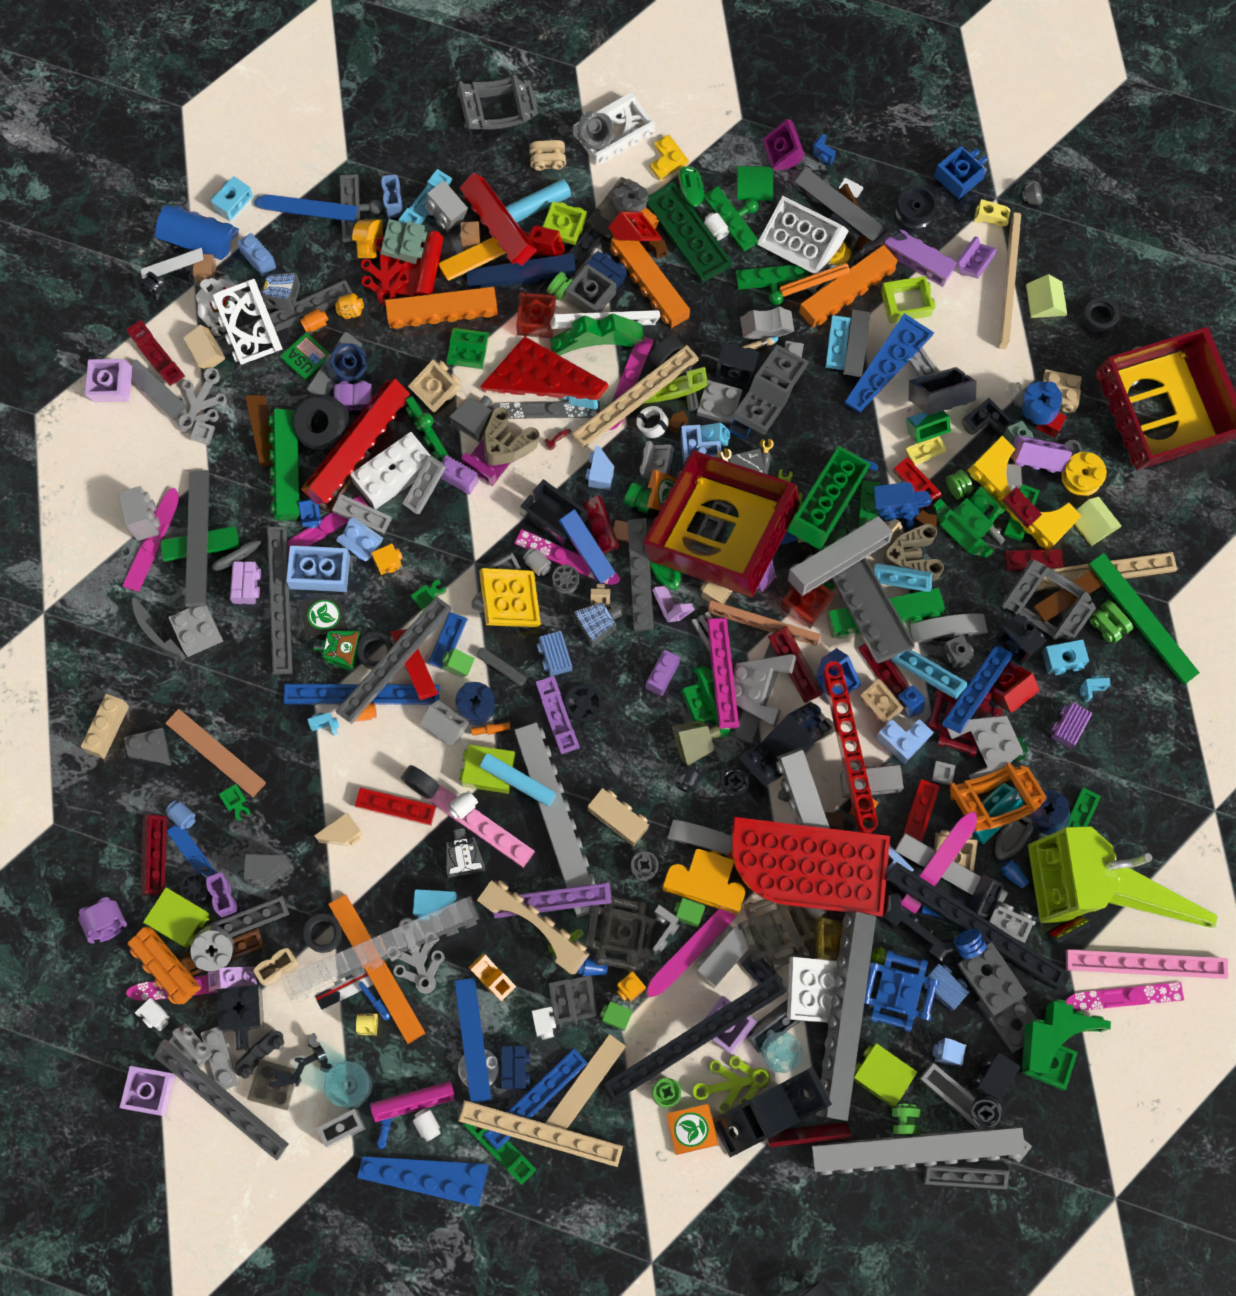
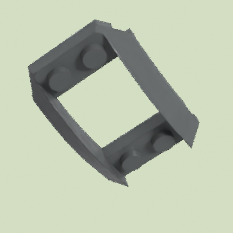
[457,75,538,129]
[1002,559,1096,640]

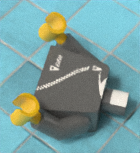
[717,439,773,474]

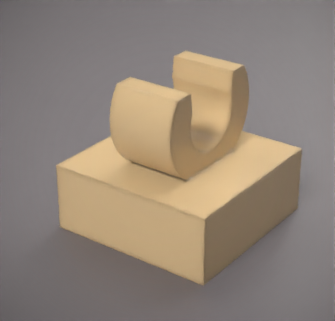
[886,519,904,545]
[591,584,610,607]

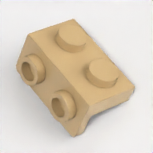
[860,679,905,723]

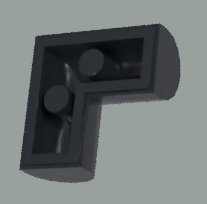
[962,398,1015,437]

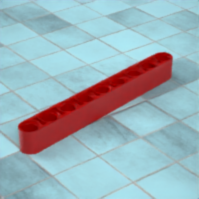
[823,661,878,834]

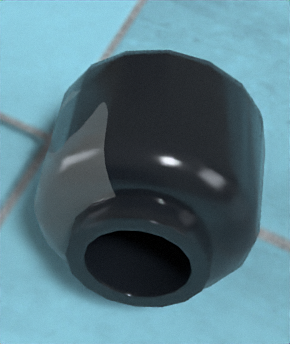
[673,763,703,793]

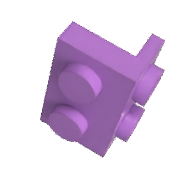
[957,236,997,279]

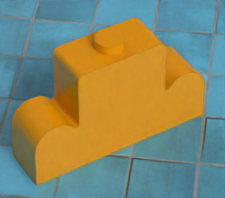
[663,849,745,915]

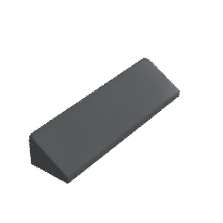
[307,332,362,396]
[206,896,289,937]
[924,1160,1009,1189]

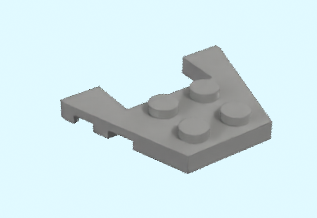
[733,654,796,727]
[947,715,1023,779]

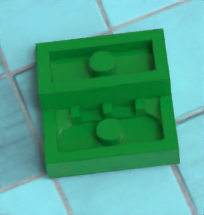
[737,166,773,201]
[447,328,489,369]

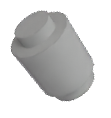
[523,548,551,576]

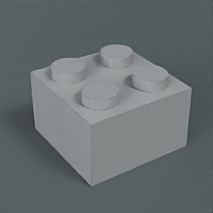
[424,180,468,232]
[118,486,161,541]
[169,605,223,657]

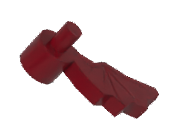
[544,429,572,451]

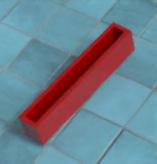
[460,172,537,266]

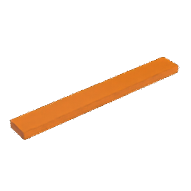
[329,894,426,1044]

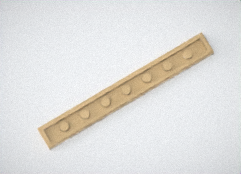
[999,212,1021,349]
[572,345,699,449]
[1035,552,1177,591]
[458,1100,623,1167]

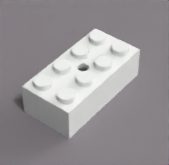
[350,432,431,510]

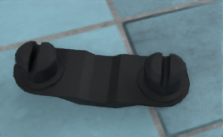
[235,1030,284,1079]

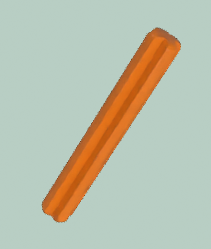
[780,263,850,296]

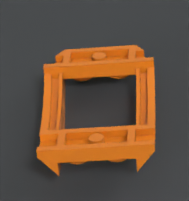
[950,763,1047,832]

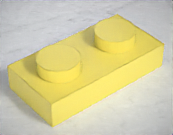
[905,436,947,466]

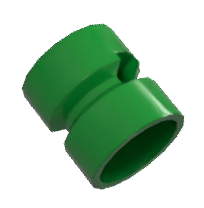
[623,482,652,515]

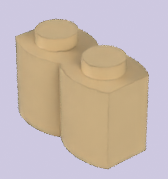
[253,948,299,986]

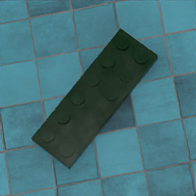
[647,182,732,283]

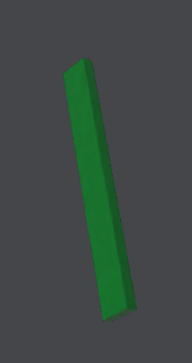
[1088,553,1200,685]

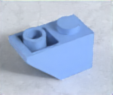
[586,446,614,490]
[933,1038,966,1067]

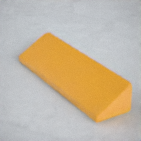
[439,237,506,280]

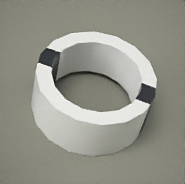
[637,406,669,438]

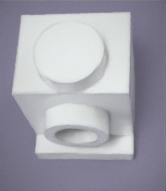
[135,998,171,1031]
[532,1007,556,1040]

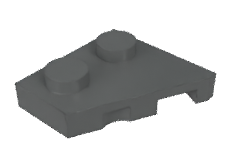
[124,728,171,766]

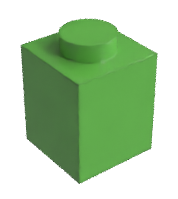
[442,648,475,678]
[673,898,705,928]
[600,1001,633,1032]

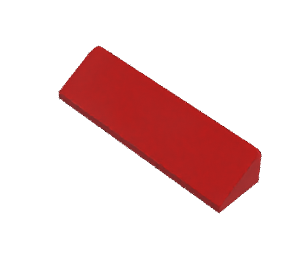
[391,629,438,701]

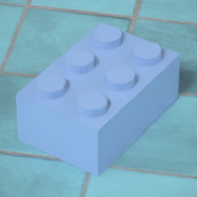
[286,546,350,592]

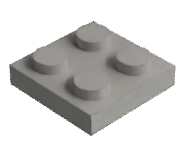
[697,380,742,425]

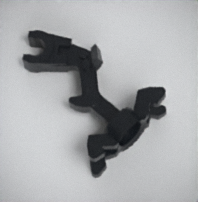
[852,219,907,265]
[268,1033,333,1087]

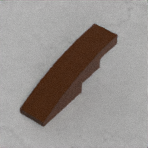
[1033,570,1103,623]

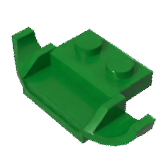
[933,498,994,558]
[681,666,731,738]

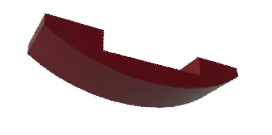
[126,320,185,387]

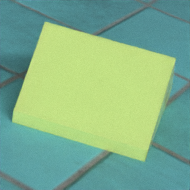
[1026,274,1067,318]
[1074,497,1121,546]

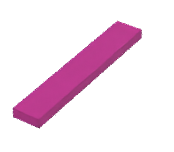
[707,618,739,729]

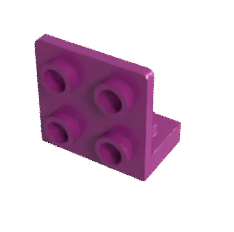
[461,438,511,487]

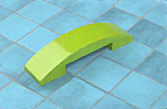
[644,367,708,403]

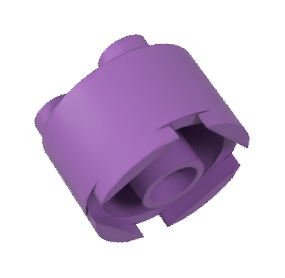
[78,897,127,943]

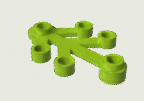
[692,1056,771,1114]

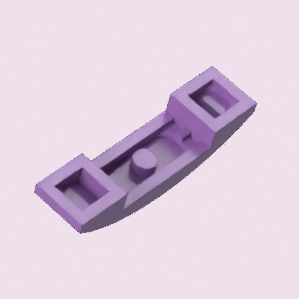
[536,676,580,754]

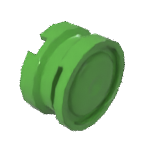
[547,272,573,301]
[946,470,973,499]
[652,1078,682,1108]

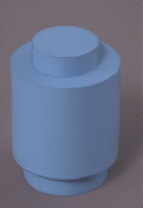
[166,800,195,829]

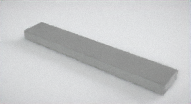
[895,833,1008,906]

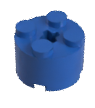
[1022,381,1062,425]

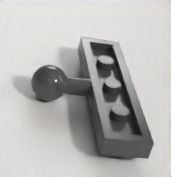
[340,174,383,242]

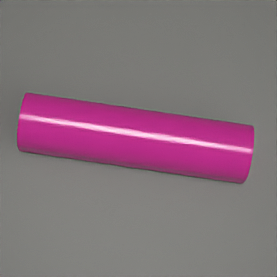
[370,1081,455,1122]

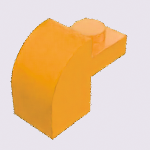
[352,219,383,258]
[468,953,516,1001]

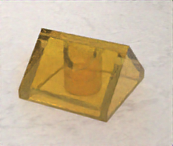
[814,918,843,961]

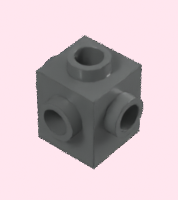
[943,635,974,668]

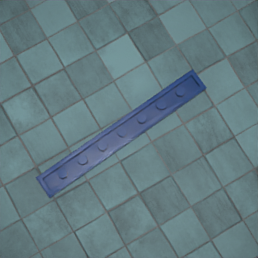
[284,684,440,705]

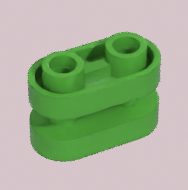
[1090,600,1133,643]
[892,1104,922,1135]

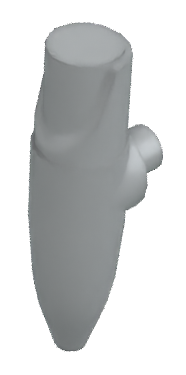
[989,526,1005,544]

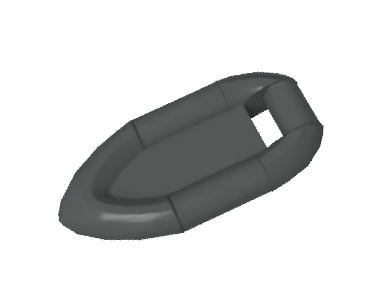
[212,540,261,571]
[995,815,1034,860]

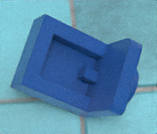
[812,134,836,166]
[298,499,321,528]
[898,685,925,719]

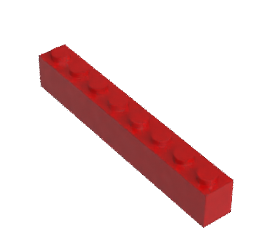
[301,379,410,504]

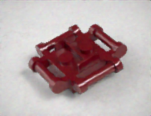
[926,690,1003,757]

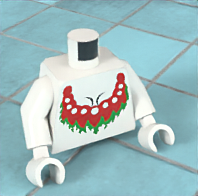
[196,278,248,336]

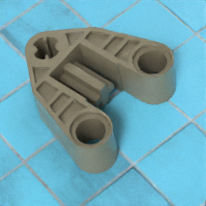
[483,407,540,465]
[884,524,944,581]

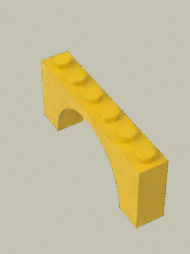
[967,436,1082,550]

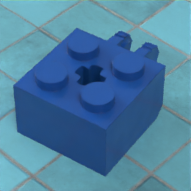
[934,146,988,199]
[874,482,932,521]

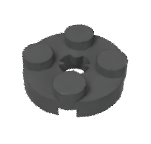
[613,182,649,212]

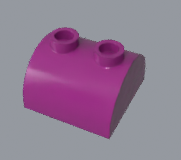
[762,119,804,170]

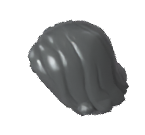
[577,111,614,150]

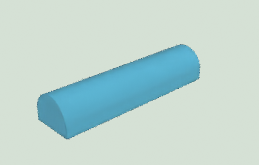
[506,179,571,222]
[891,650,967,700]
[480,754,556,807]

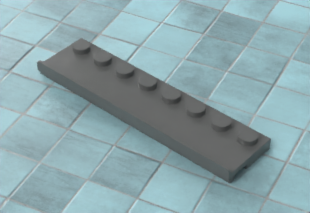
[812,525,915,664]

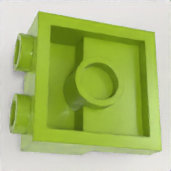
[543,201,587,245]

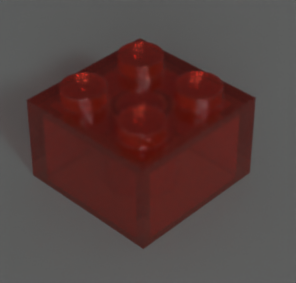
[516,293,557,338]
[780,584,835,630]

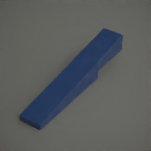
[466,253,575,288]

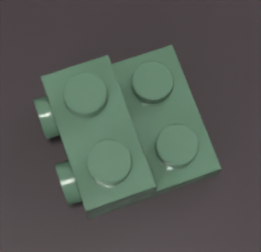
[380,219,427,264]

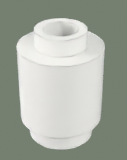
[704,213,729,240]
[448,791,478,820]
[413,1109,441,1142]

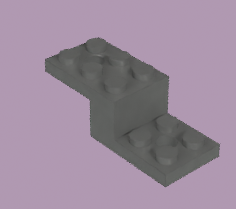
[732,345,809,435]
[957,942,1037,1054]

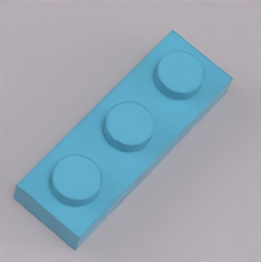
[825,315,850,370]
[874,563,932,592]

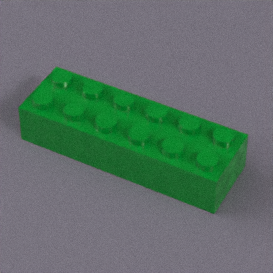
[787,446,871,550]

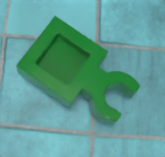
[411,579,447,612]
[219,784,251,821]

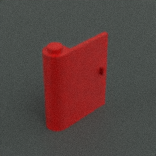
[379,231,444,297]

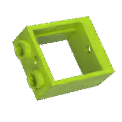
[881,276,936,323]

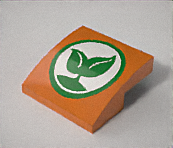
[647,469,677,511]
[666,1104,719,1155]

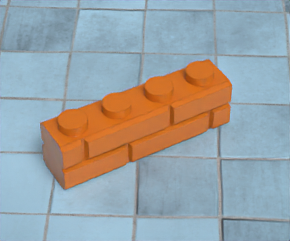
[128,927,201,1004]

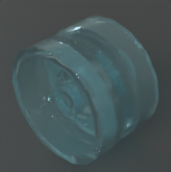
[324,1061,373,1110]

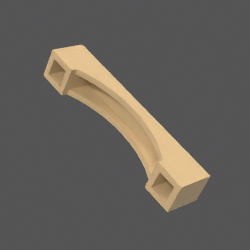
[477,880,590,974]

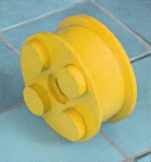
[1061,452,1107,496]

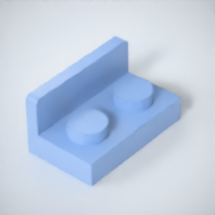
[336,517,383,561]

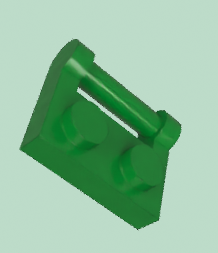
[969,486,1006,523]

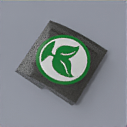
[299,594,347,639]

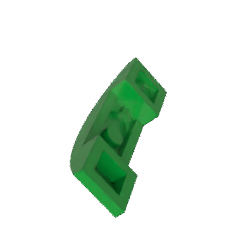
[464,1123,536,1185]

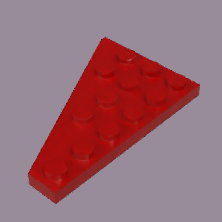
[480,336,609,400]

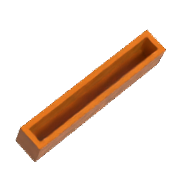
[610,237,690,329]
[799,245,898,328]
[385,287,498,329]

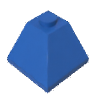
[816,648,861,703]

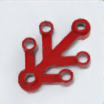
[361,237,409,306]

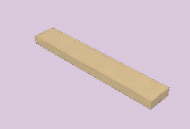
[545,1034,626,1130]

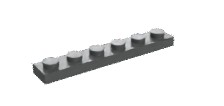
[628,518,654,632]

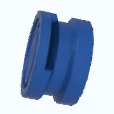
[954,929,987,959]

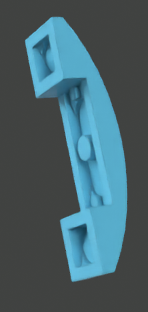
[398,169,452,224]

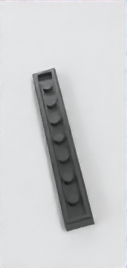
[215,280,352,356]
[185,470,210,607]
[267,526,292,675]
[335,596,452,725]
[153,1039,289,1161]

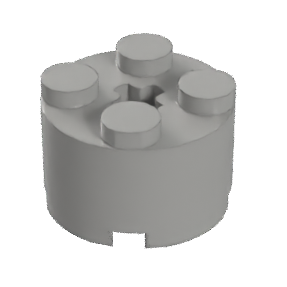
[191,926,233,971]

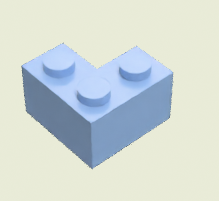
[680,425,721,468]
[876,719,934,765]

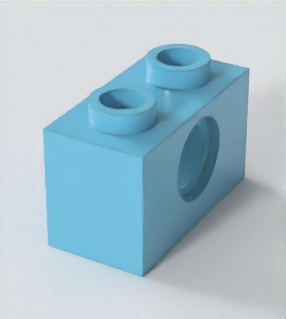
[211,176,253,222]
[1042,640,1089,675]

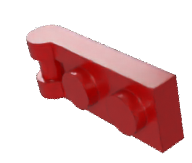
[893,457,942,508]

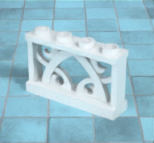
[573,92,655,165]
[210,279,282,365]

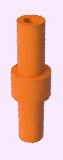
[471,722,511,736]

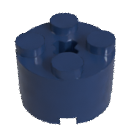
[324,343,367,383]
[455,682,495,725]
[1030,790,1070,835]

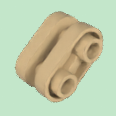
[529,140,566,171]

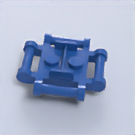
[864,950,940,1032]

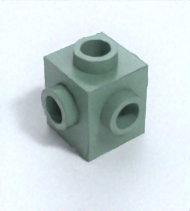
[1003,421,1034,445]

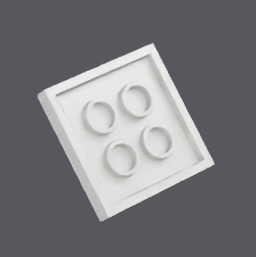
[787,957,837,1023]

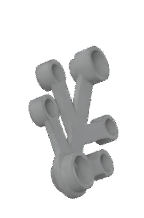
[177,368,227,433]
[387,918,445,994]

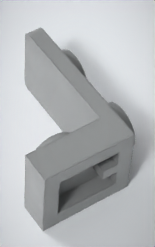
[652,905,679,954]

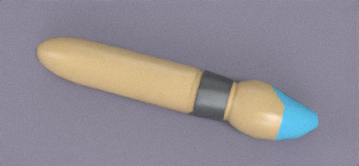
[742,337,778,350]

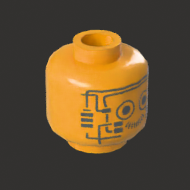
[335,293,364,319]

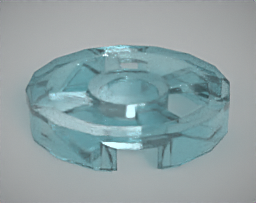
[761,1031,803,1073]

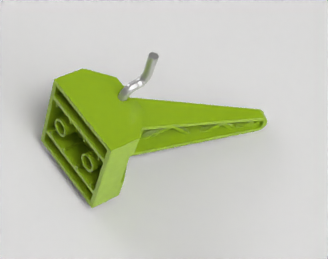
[1028,827,1218,928]

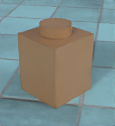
[461,222,480,249]
[193,254,217,283]

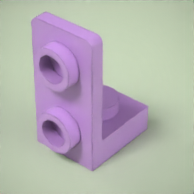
[652,586,694,622]
[208,967,257,992]

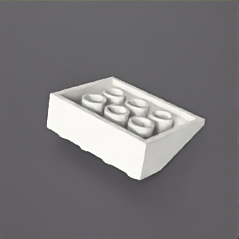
[757,196,848,274]

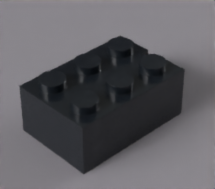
[908,367,977,415]
[520,479,588,547]

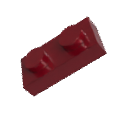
[1001,487,1042,528]

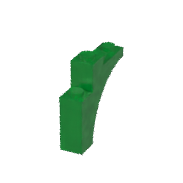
[550,313,644,356]
[1022,999,1111,1077]

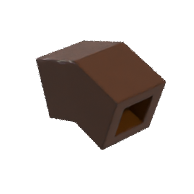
[649,239,668,259]
[667,411,688,434]
[914,510,937,527]

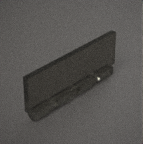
[587,177,646,239]

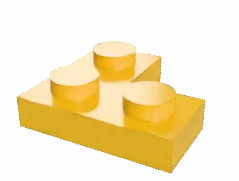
[650,134,689,181]

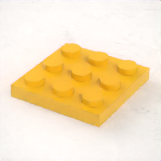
[479,568,541,627]

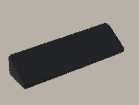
[746,999,801,1053]

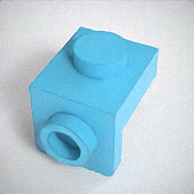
[701,423,730,446]
[1080,676,1110,702]
[308,712,340,736]

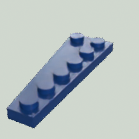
[844,313,934,413]
[357,1157,489,1207]

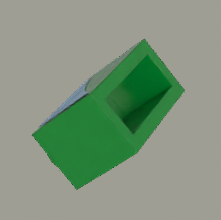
[906,410,951,444]

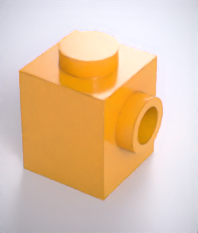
[372,544,403,575]
[617,972,646,1003]

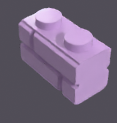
[230,562,261,604]

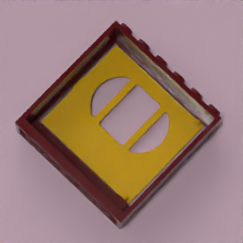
[1096,327,1236,471]
[643,450,800,598]

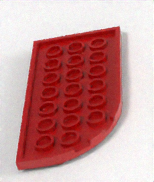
[731,817,890,916]

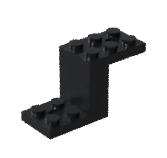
[739,702,835,787]
[713,1066,832,1158]

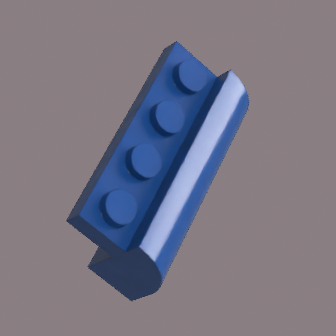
[155,205,239,260]

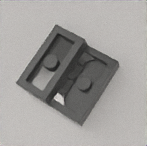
[549,976,598,1024]

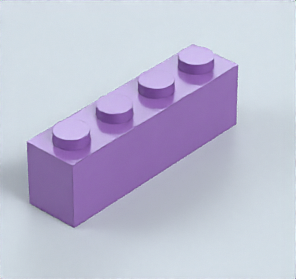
[884,229,957,287]

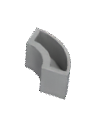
[740,307,794,339]

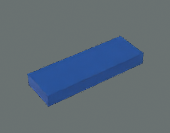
[428,612,468,671]

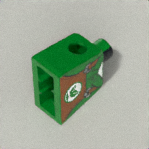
[314,631,361,672]

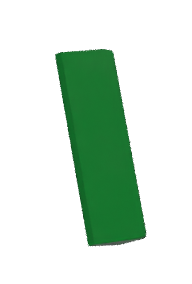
[161,526,239,561]

